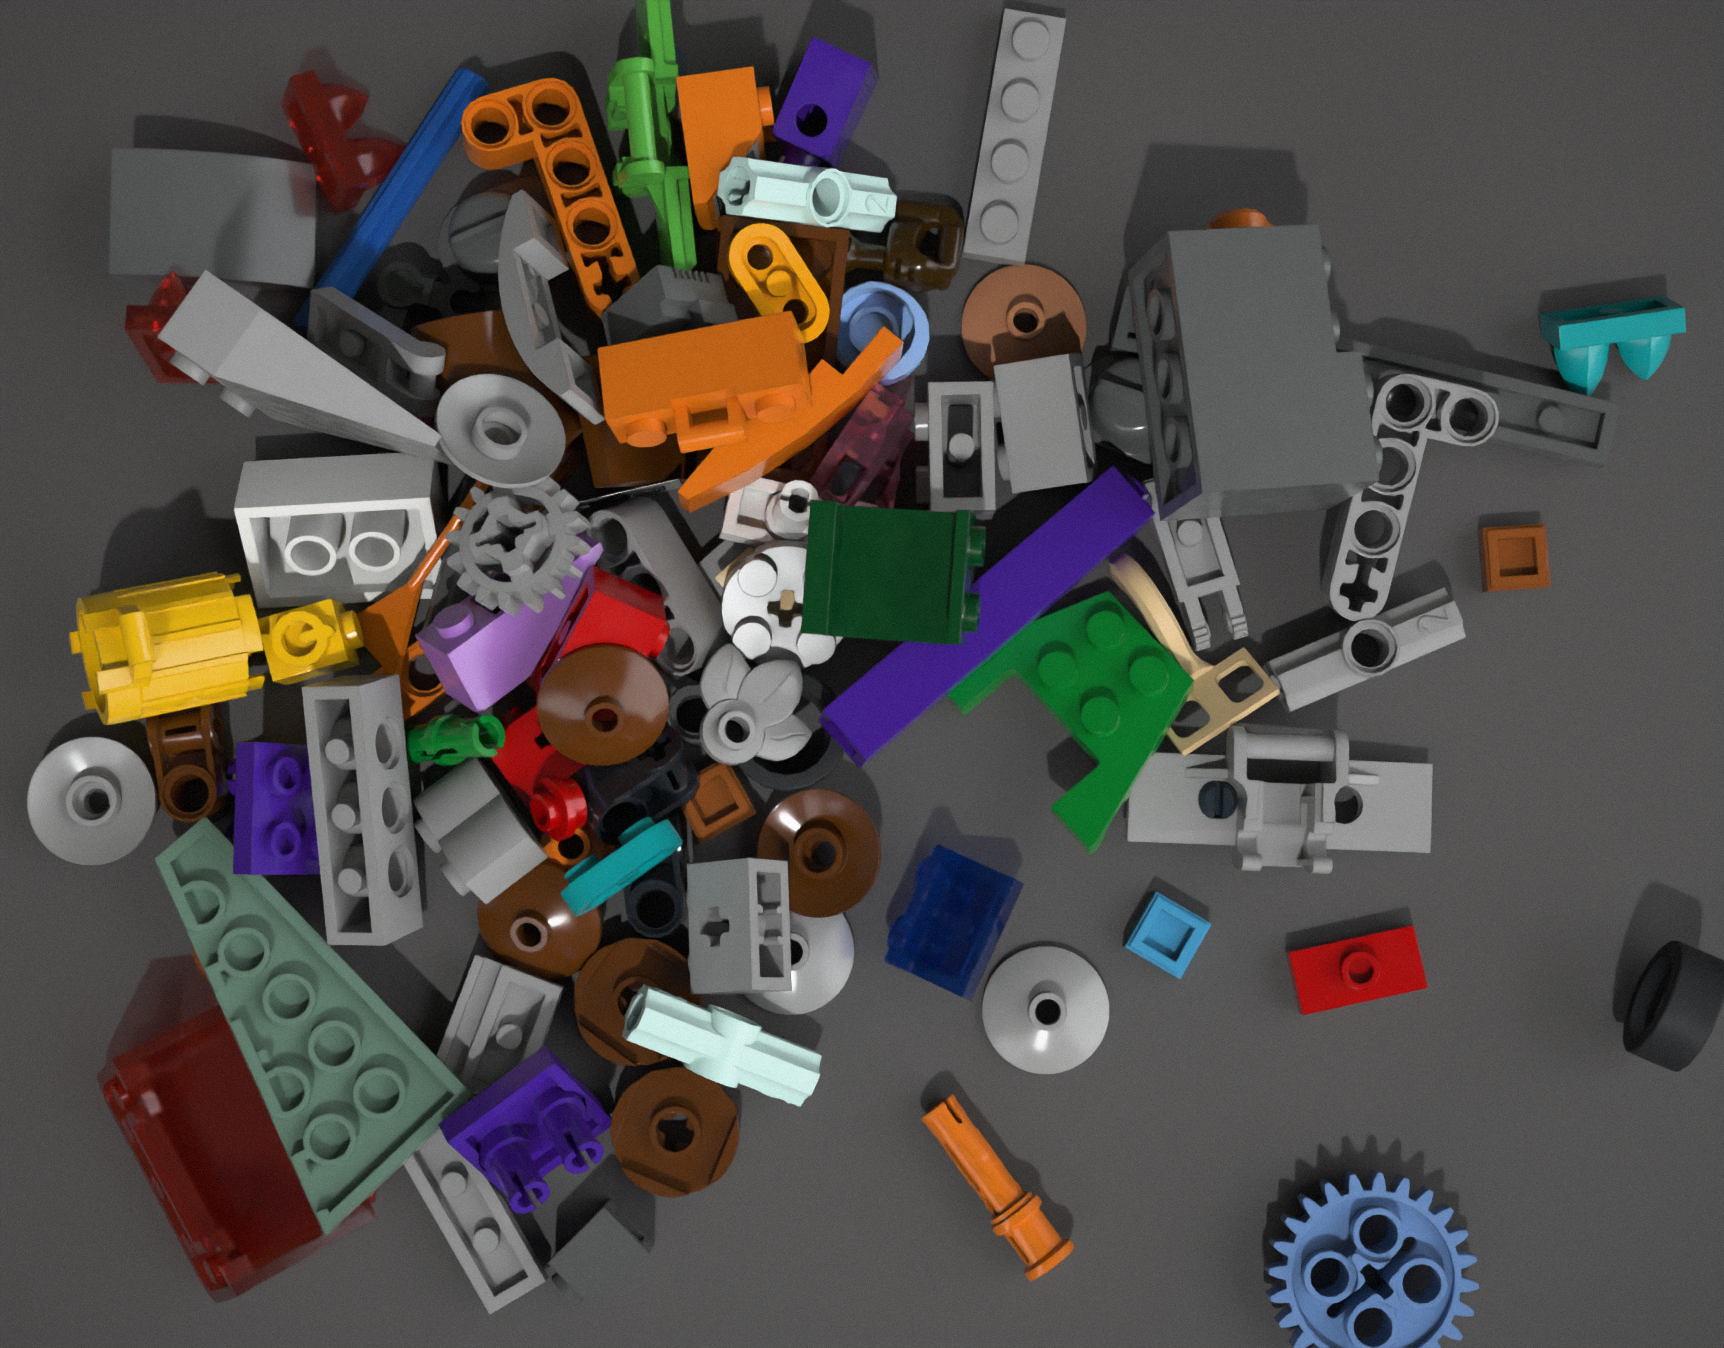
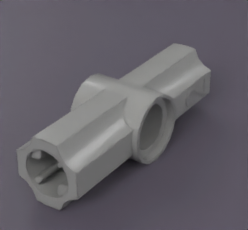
[1265,587,1466,713]

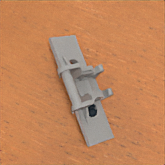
[1126,725,1433,874]

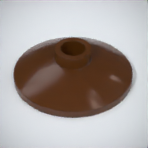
[537,644,669,766]
[757,789,881,918]
[477,861,603,980]

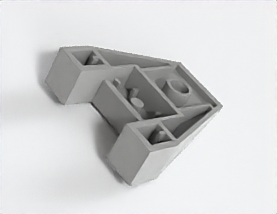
[158,270,455,465]

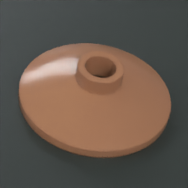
[961,264,1087,380]

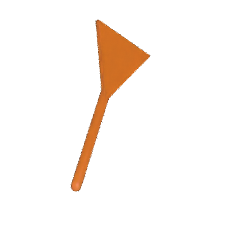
[356,480,490,677]

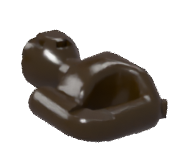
[830,199,965,293]

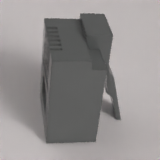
[601,265,738,346]

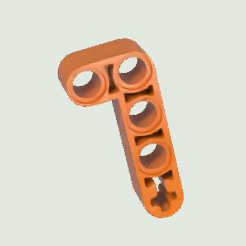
[461,78,640,325]

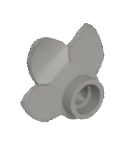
[699,643,812,765]

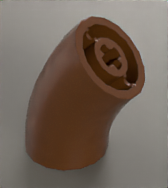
[405,310,586,513]

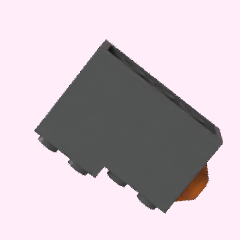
[1128,208,1383,521]

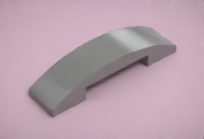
[498,189,605,425]

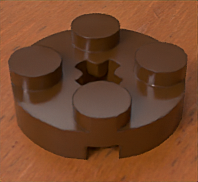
[574,937,703,1066]
[610,1065,741,1198]

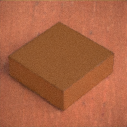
[1477,524,1551,593]
[673,762,757,844]

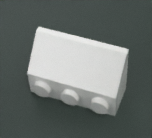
[234,453,446,609]

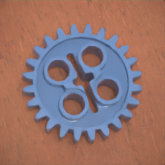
[1264,1169,1479,1348]

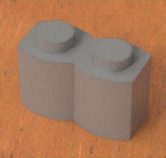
[413,757,548,904]

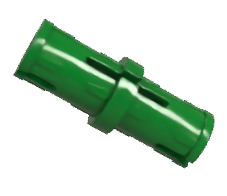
[404,714,505,766]

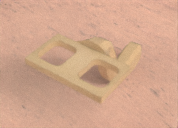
[1109,552,1280,757]

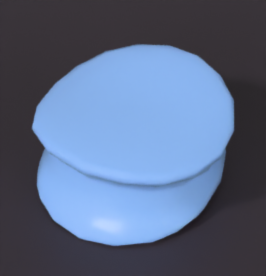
[835,280,930,386]

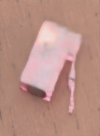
[808,382,915,508]

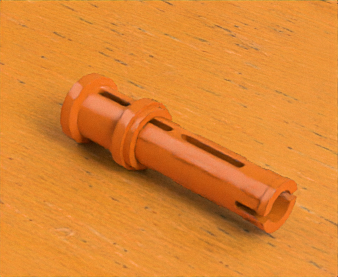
[920,1094,1075,1281]

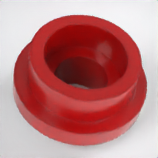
[530,775,587,841]

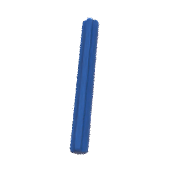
[294,68,490,334]

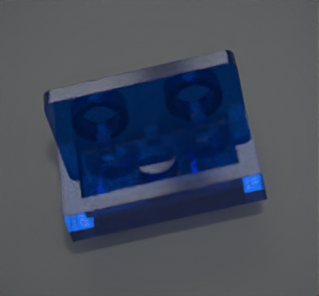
[885,844,1024,1001]

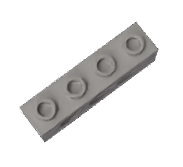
[302,674,423,946]

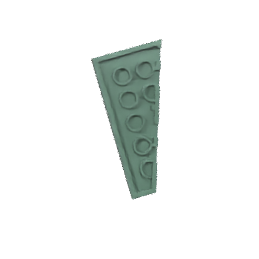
[155,818,473,1238]

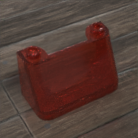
[97,1005,377,1303]

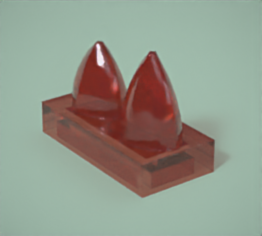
[280,70,406,215]
[124,271,221,384]

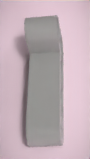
[1321,373,1499,621]

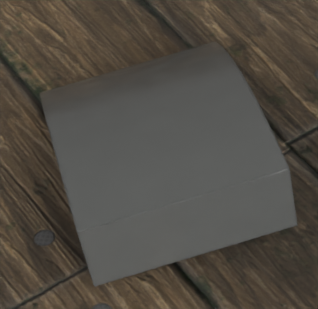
[108,148,319,291]

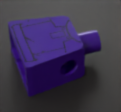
[771,37,879,169]

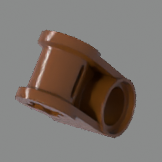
[146,703,232,825]

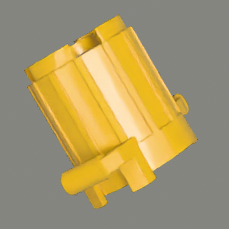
[69,571,265,725]

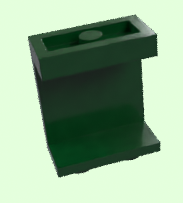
[801,500,986,646]

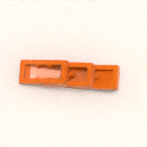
[677,326,904,513]

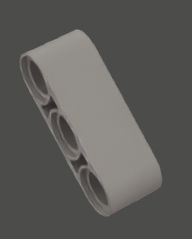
[585,496,733,676]

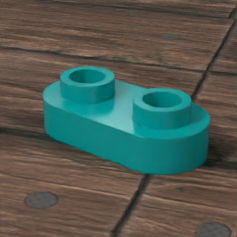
[560,816,683,917]

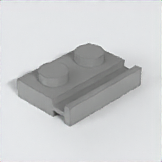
[436,954,565,1095]

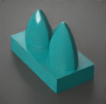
[1540,295,1686,396]

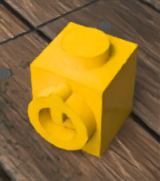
[257,598,364,686]

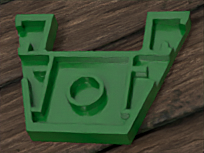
[946,591,1194,855]

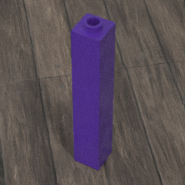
[818,465,1156,769]

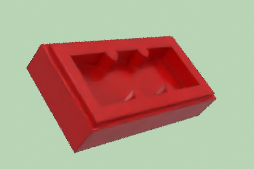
[1285,925,1428,1015]

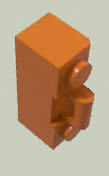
[597,311,812,454]

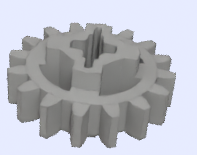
[445,477,591,616]

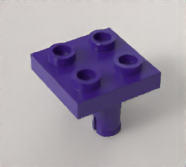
[225,742,320,875]
[438,1046,612,1214]

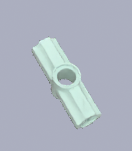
[717,157,897,233]
[622,984,822,1107]

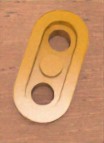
[727,223,830,343]

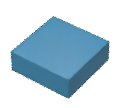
[1123,891,1212,979]

